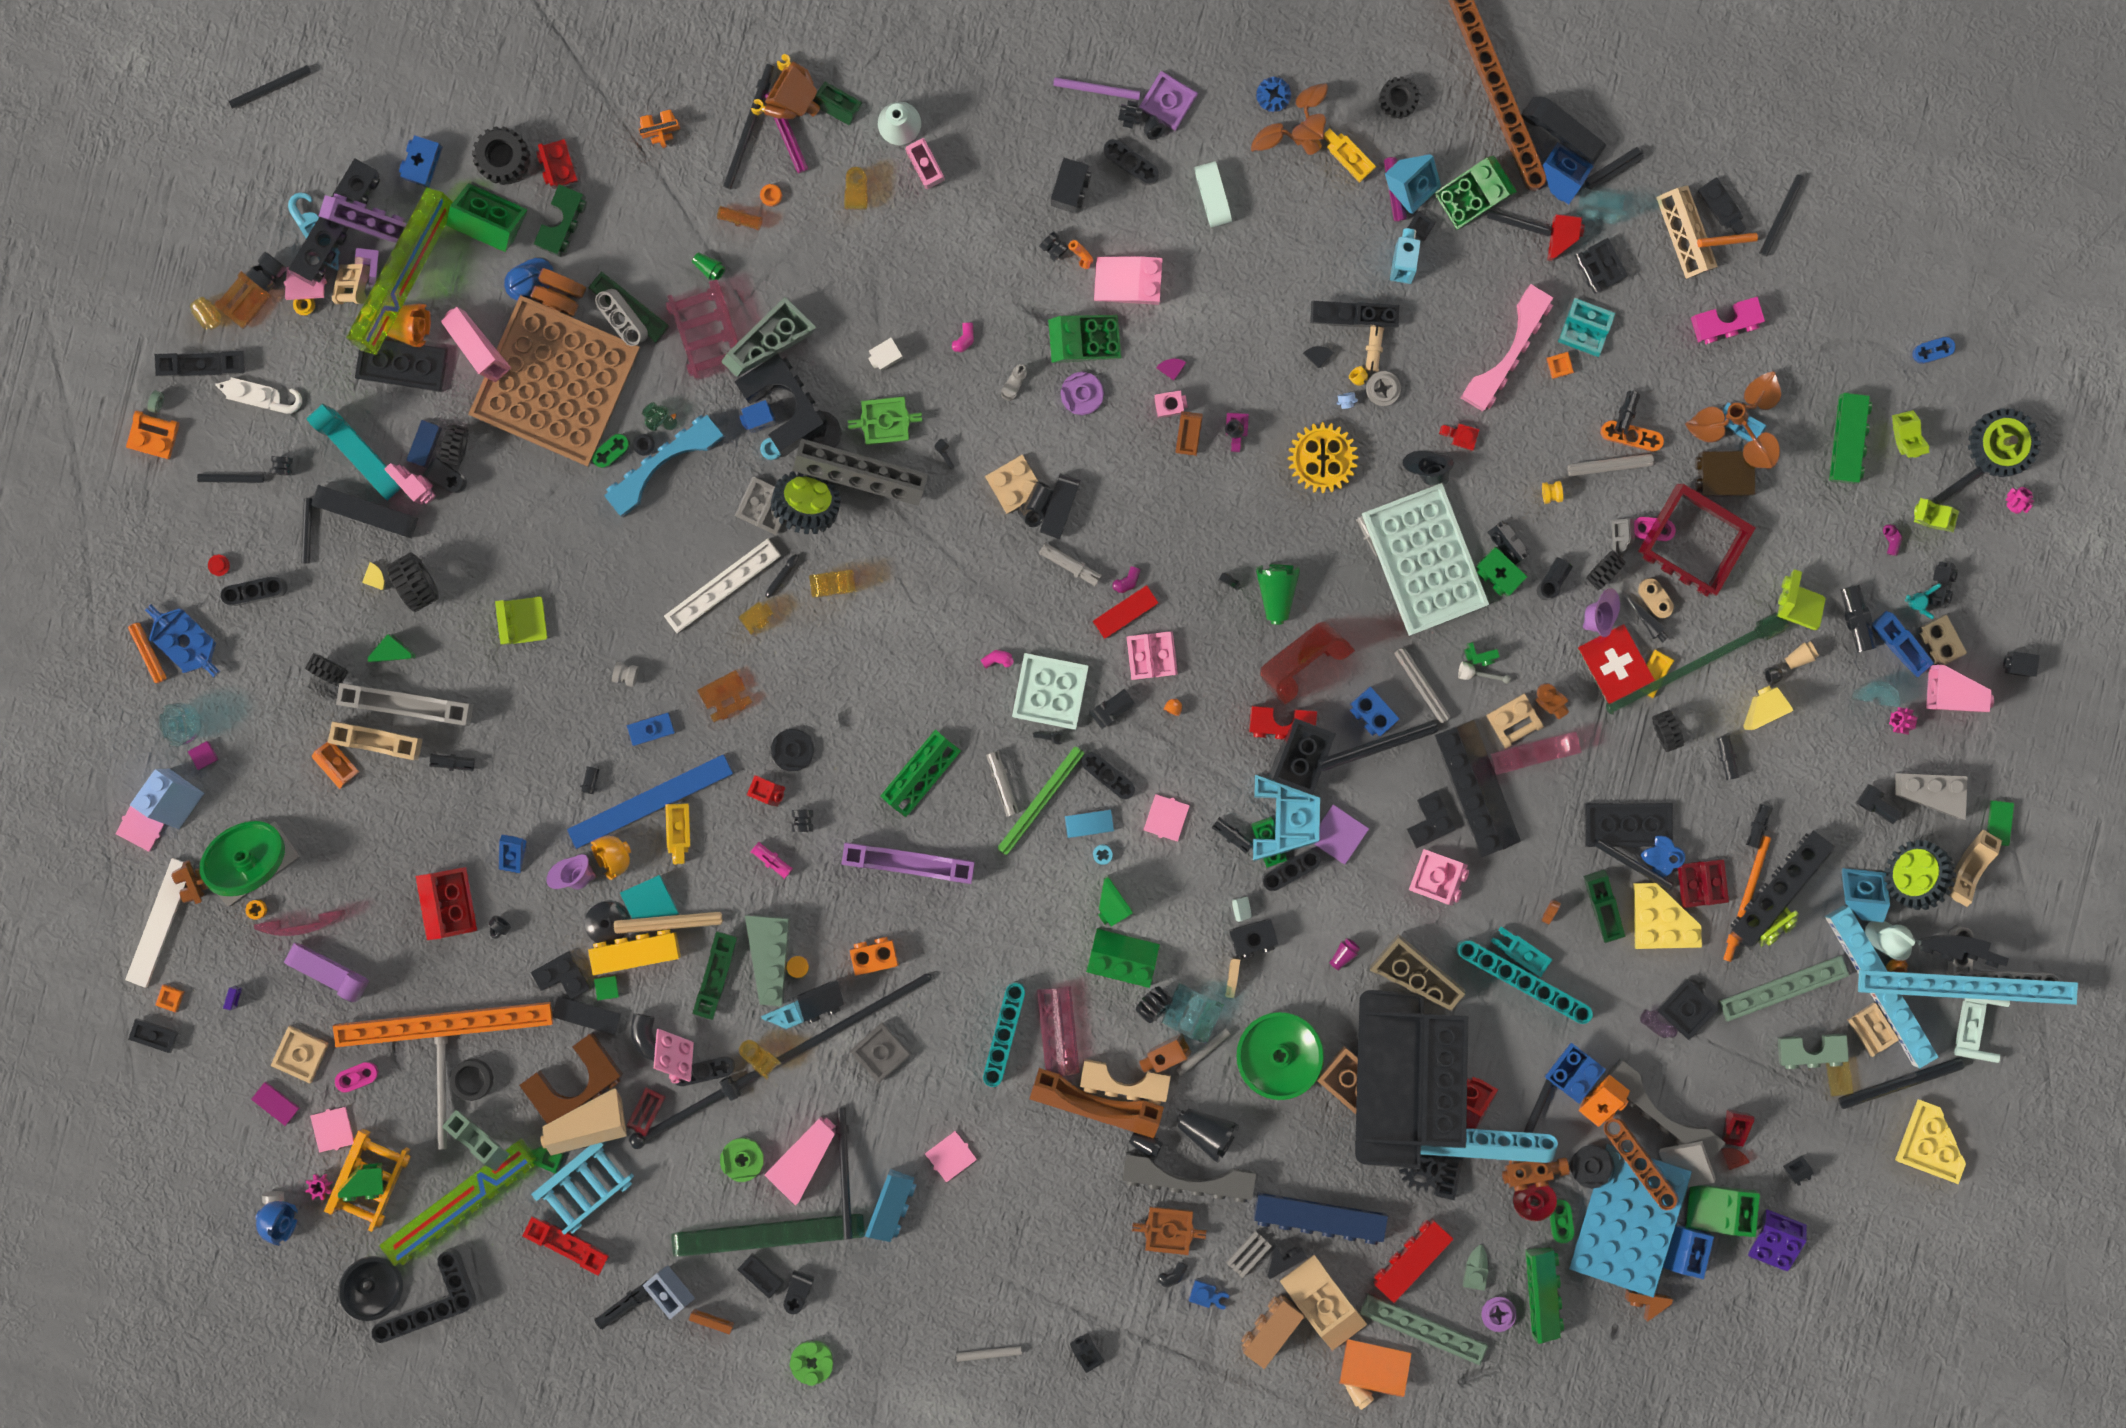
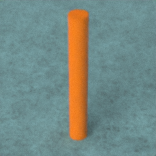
[1697,233,1758,247]

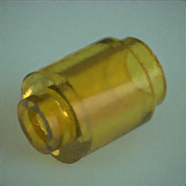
[190,297,222,330]

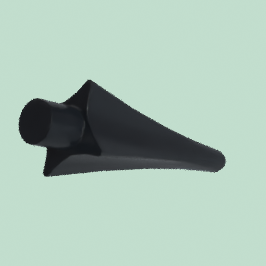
[1625,594,1669,643]

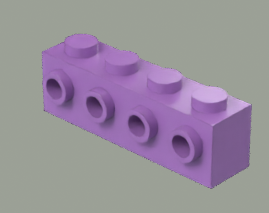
[319,193,413,247]

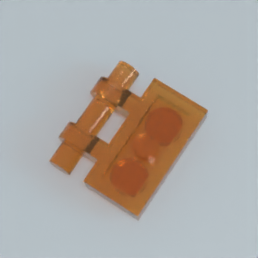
[697,670,753,723]

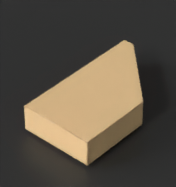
[1225,957,1240,998]

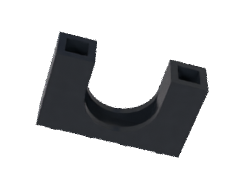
[734,353,827,457]

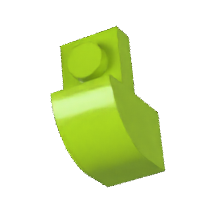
[1892,410,1930,458]
[1914,498,1959,533]

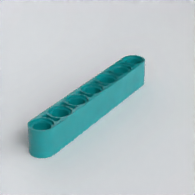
[1456,939,1593,1024]

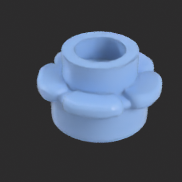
[1336,392,1358,409]

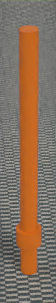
[1723,836,1771,962]

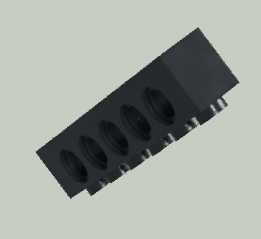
[289,158,380,287]
[1730,830,1835,950]

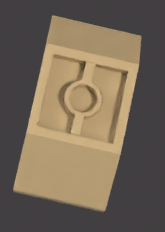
[1280,1255,1367,1351]

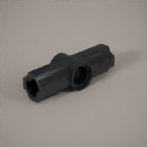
[1840,585,1877,653]

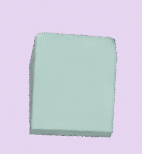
[1232,897,1252,922]

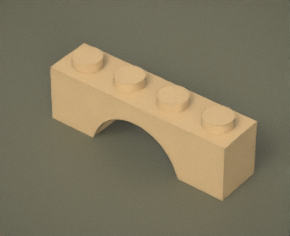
[328,722,423,760]
[1080,1059,1171,1105]

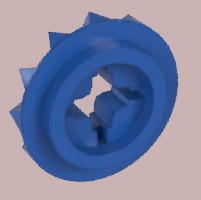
[1256,76,1291,112]

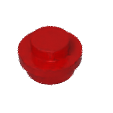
[208,554,230,576]

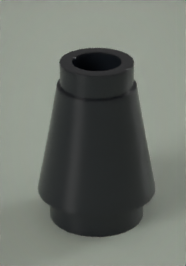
[1129,1132,1163,1158]

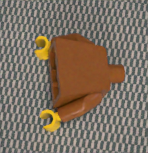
[751,54,820,119]

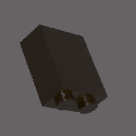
[1695,451,1755,497]

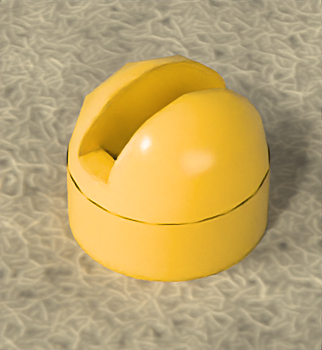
[1349,366,1368,386]

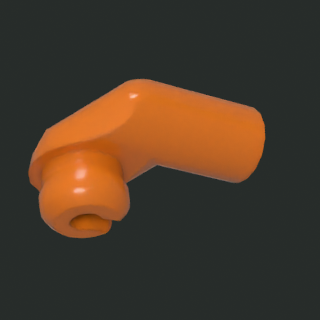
[1068,240,1093,269]

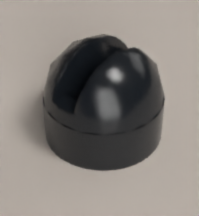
[1225,419,1244,439]
[1764,666,1783,685]

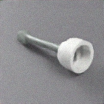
[1458,661,1511,684]

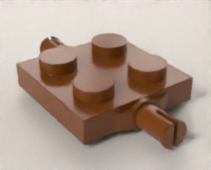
[1132,1206,1206,1255]

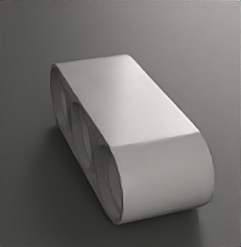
[595,289,648,346]

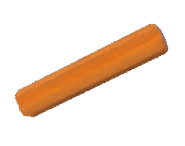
[128,622,166,683]

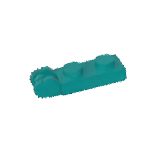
[1491,927,1552,978]

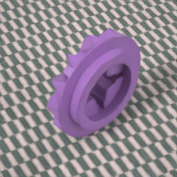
[1481,1296,1516,1332]

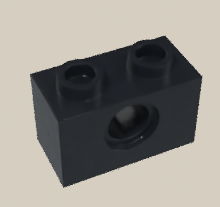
[1228,918,1278,959]

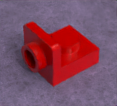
[747,775,785,807]

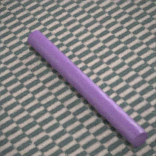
[1053,77,1140,100]

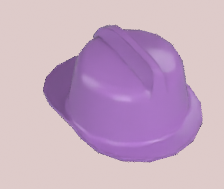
[1583,588,1620,637]
[547,854,596,890]

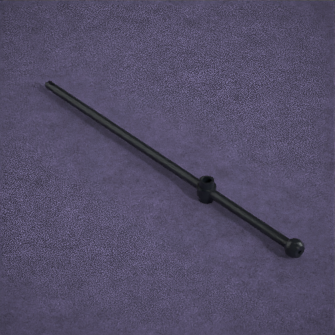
[629,973,932,1149]

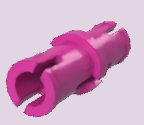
[751,842,793,879]

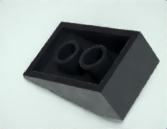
[1268,718,1336,795]

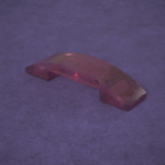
[1491,732,1582,775]
[254,910,345,936]

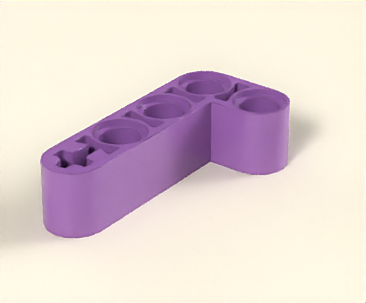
[284,942,369,1002]

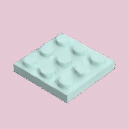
[1012,653,1088,730]

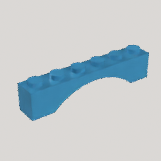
[604,415,725,517]

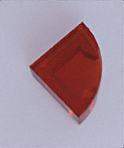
[1721,1147,1750,1170]

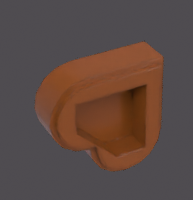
[1542,899,1561,925]

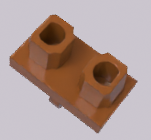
[1535,683,1569,719]
[171,860,208,904]

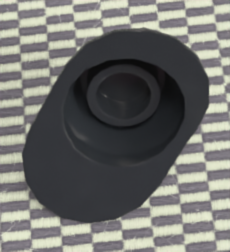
[1403,451,1454,485]

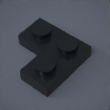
[1407,791,1456,849]
[530,951,591,1000]

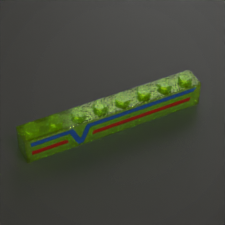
[346,187,453,355]
[379,1138,537,1266]

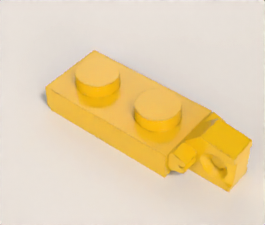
[1324,128,1376,183]
[665,804,690,864]

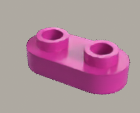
[1634,517,1676,542]
[335,1062,378,1092]

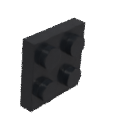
[1656,978,1719,1040]

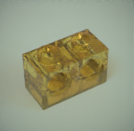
[809,570,857,598]

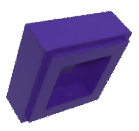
[223,986,242,1010]

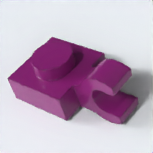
[1225,413,1249,452]

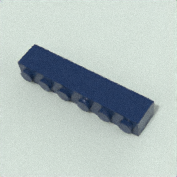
[1253,1192,1388,1245]

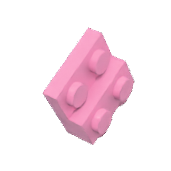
[385,463,436,504]
[1409,849,1469,906]

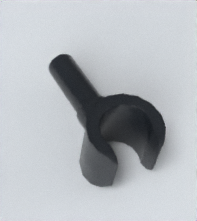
[934,439,955,469]
[1033,732,1064,745]

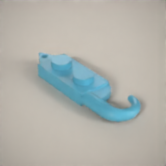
[288,192,340,271]

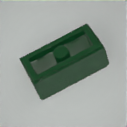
[813,81,863,125]

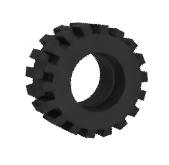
[472,126,531,185]
[387,552,439,612]

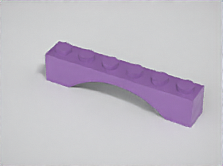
[841,842,975,884]

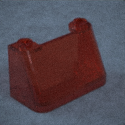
[1260,622,1355,705]

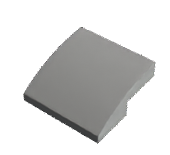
[734,477,781,535]

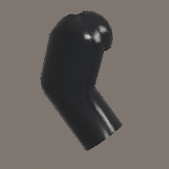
[1157,1261,1188,1288]

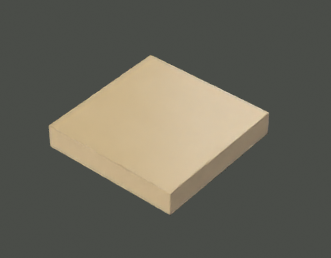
[271,1026,330,1083]

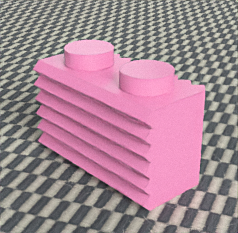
[905,138,945,189]

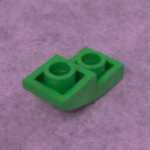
[1251,817,1287,868]

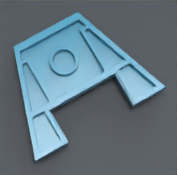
[1253,775,1320,862]

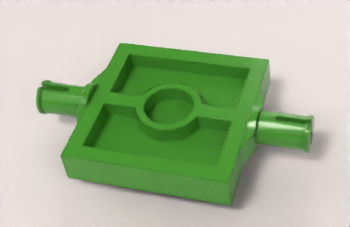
[848,397,922,445]

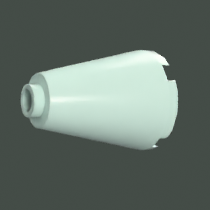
[878,102,921,146]

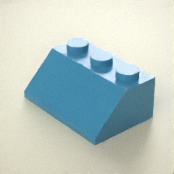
[865,1169,916,1242]

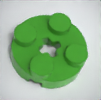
[720,1137,764,1182]
[789,1341,834,1386]

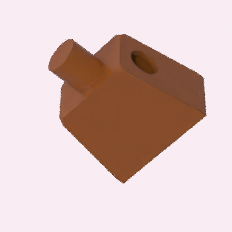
[1139,1033,1192,1073]

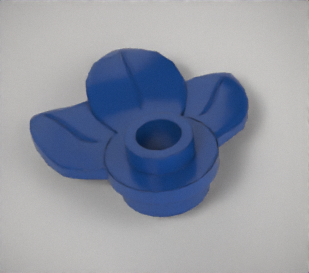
[1641,836,1685,877]

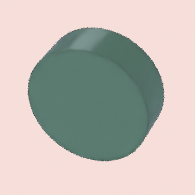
[148,390,164,413]

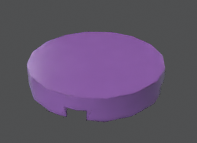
[1061,372,1104,416]

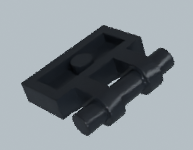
[1574,238,1628,294]

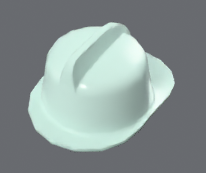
[1865,921,1915,961]

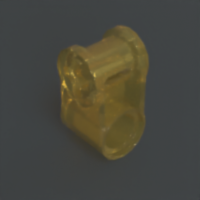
[844,167,868,210]
[739,1040,781,1080]

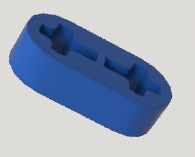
[1912,337,1955,364]

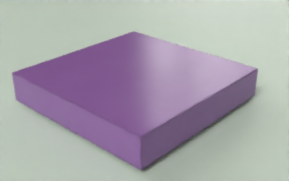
[1139,71,1198,131]
[1314,804,1369,865]

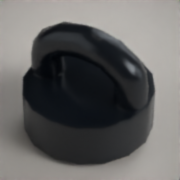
[1143,115,1166,140]
[488,915,511,939]

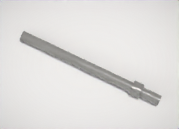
[434,1036,448,1149]

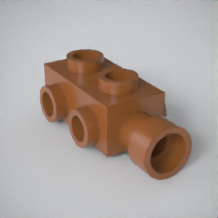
[1502,1157,1570,1191]

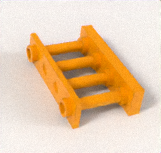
[324,1129,411,1232]

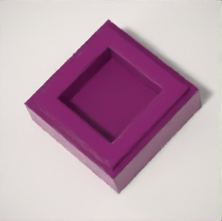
[188,741,219,770]

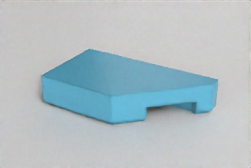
[761,1002,802,1029]

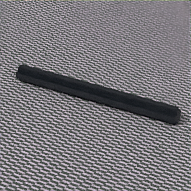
[1318,721,1439,771]
[1838,1058,1964,1109]

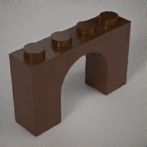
[519,1032,623,1124]

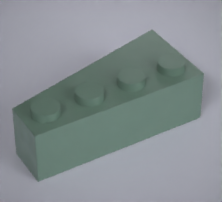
[721,297,816,377]
[745,914,791,1006]

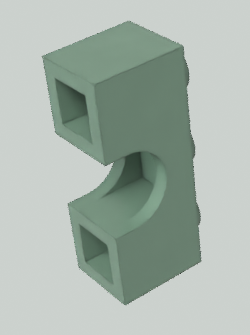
[1778,1033,1849,1069]
[442,1110,510,1171]

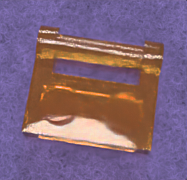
[214,271,271,329]

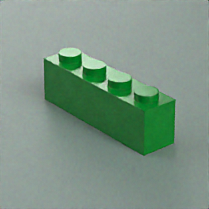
[1829,393,1872,484]

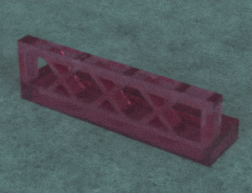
[1037,986,1080,1076]

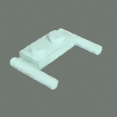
[1955,998,2010,1063]

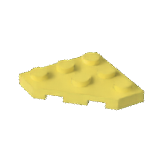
[1633,883,1702,949]
[1895,1099,1966,1184]

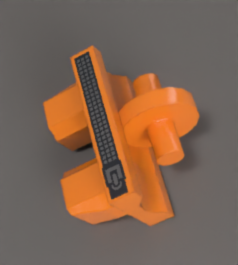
[639,110,681,148]

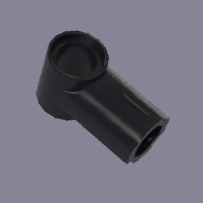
[1018,481,1054,527]
[1537,557,1573,600]
[1089,689,1135,729]
[1856,784,1903,824]

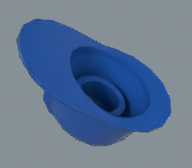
[504,258,554,301]

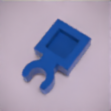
[1188,1279,1229,1309]

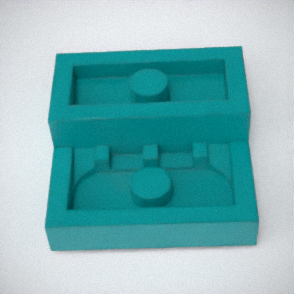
[1558,298,1615,357]
[620,875,679,919]

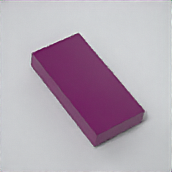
[251,1082,300,1126]

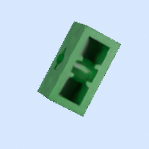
[1475,547,1527,597]

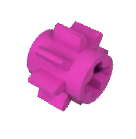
[2006,487,2034,514]
[1889,707,1918,735]
[305,1173,333,1200]

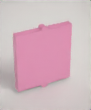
[284,267,327,300]
[1144,794,1189,842]
[116,806,165,852]
[310,1107,354,1153]
[925,1131,977,1182]

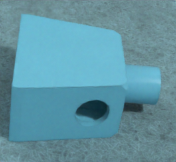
[1390,228,1420,284]

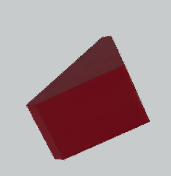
[1722,1110,1755,1147]

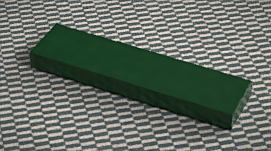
[588,271,670,343]

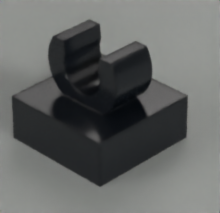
[1783,1156,1814,1186]

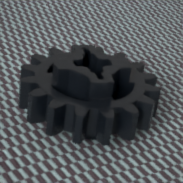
[1399,1154,1446,1193]

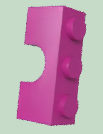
[1691,297,1765,345]

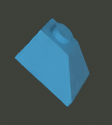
[1385,154,1441,214]
[1842,868,1890,922]

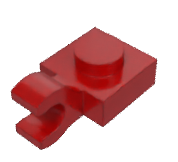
[1439,423,1479,451]

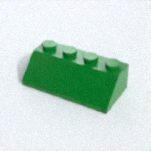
[1525,1247,1564,1344]

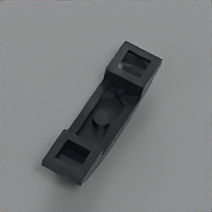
[154,351,245,377]

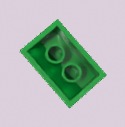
[446,183,528,252]
[1086,928,1160,988]

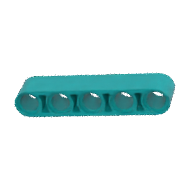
[983,982,1025,1087]

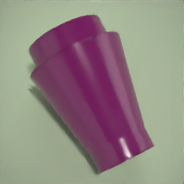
[1329,938,1360,971]

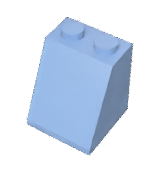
[130,768,205,829]

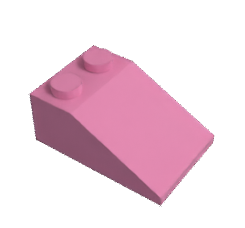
[1094,257,1162,305]

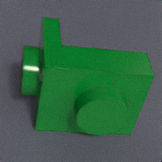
[1464,642,1500,666]

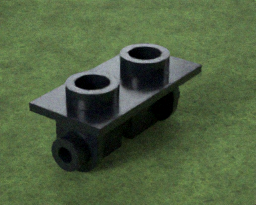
[1487,520,1529,565]
[1928,562,1958,608]

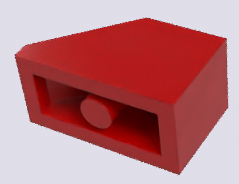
[1547,214,1585,261]

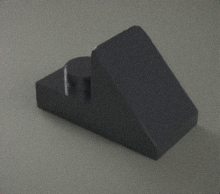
[1266,1243,1307,1279]

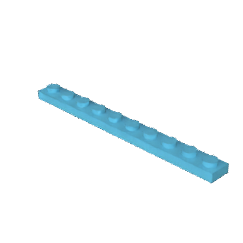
[1858,970,2078,1005]

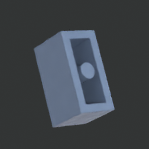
[642,1265,695,1319]

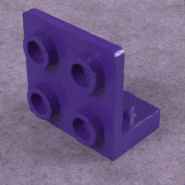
[1748,1209,1807,1271]

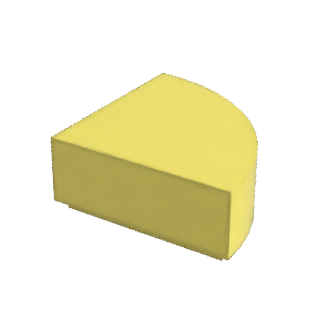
[362,562,385,590]

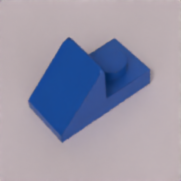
[499,834,527,873]

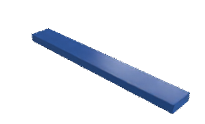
[567,754,733,849]

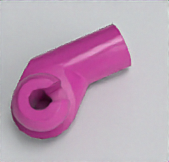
[952,323,974,353]
[980,650,1014,669]

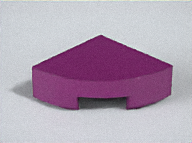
[1156,359,1186,381]

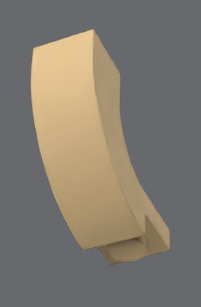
[1949,830,2002,907]

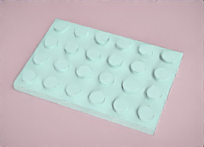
[1362,483,1489,636]

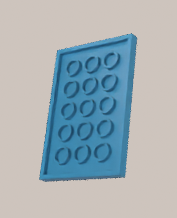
[1569,1144,1692,1298]

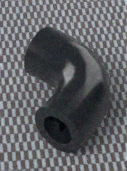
[631,1013,656,1061]

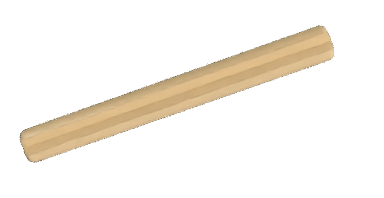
[614,912,723,934]

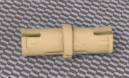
[1365,326,1384,372]

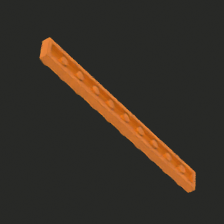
[332,1002,553,1047]

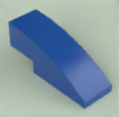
[1871,611,1934,677]

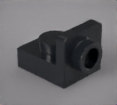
[1070,1333,1105,1373]

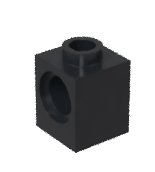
[2003,651,2040,677]

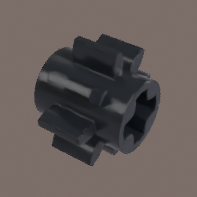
[1118,100,1143,129]

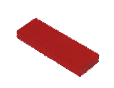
[1093,585,1158,639]

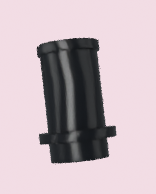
[580,766,600,795]

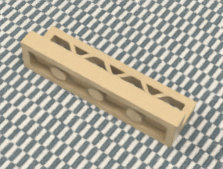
[1656,186,1718,279]

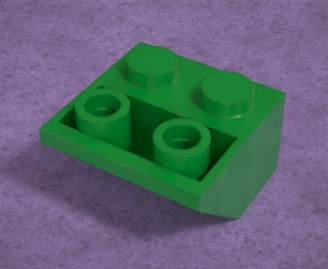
[338,1163,384,1201]

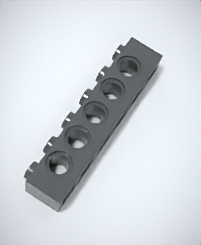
[792,439,928,506]

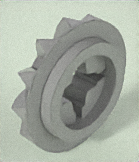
[1366,371,1401,406]

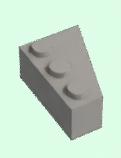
[1895,773,1967,820]

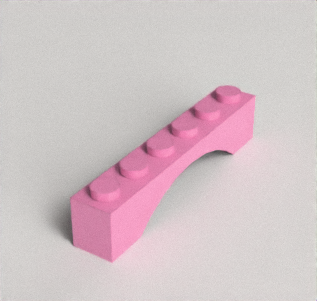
[1460,284,1553,411]

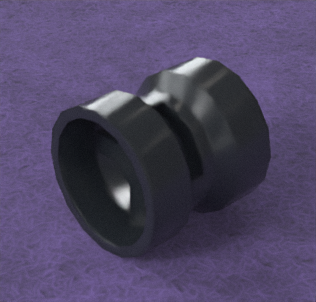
[1039,231,1069,262]
[792,810,813,832]

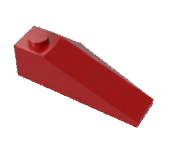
[1466,1077,1499,1129]

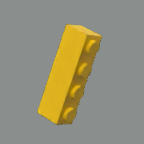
[588,929,681,975]

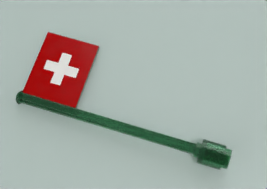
[1577,612,1789,715]

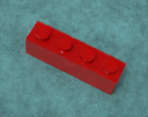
[1373,1218,1453,1303]

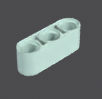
[1194,161,1232,228]

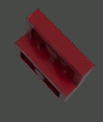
[1678,859,1729,908]

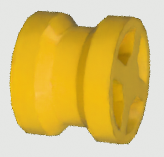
[1542,481,1563,504]

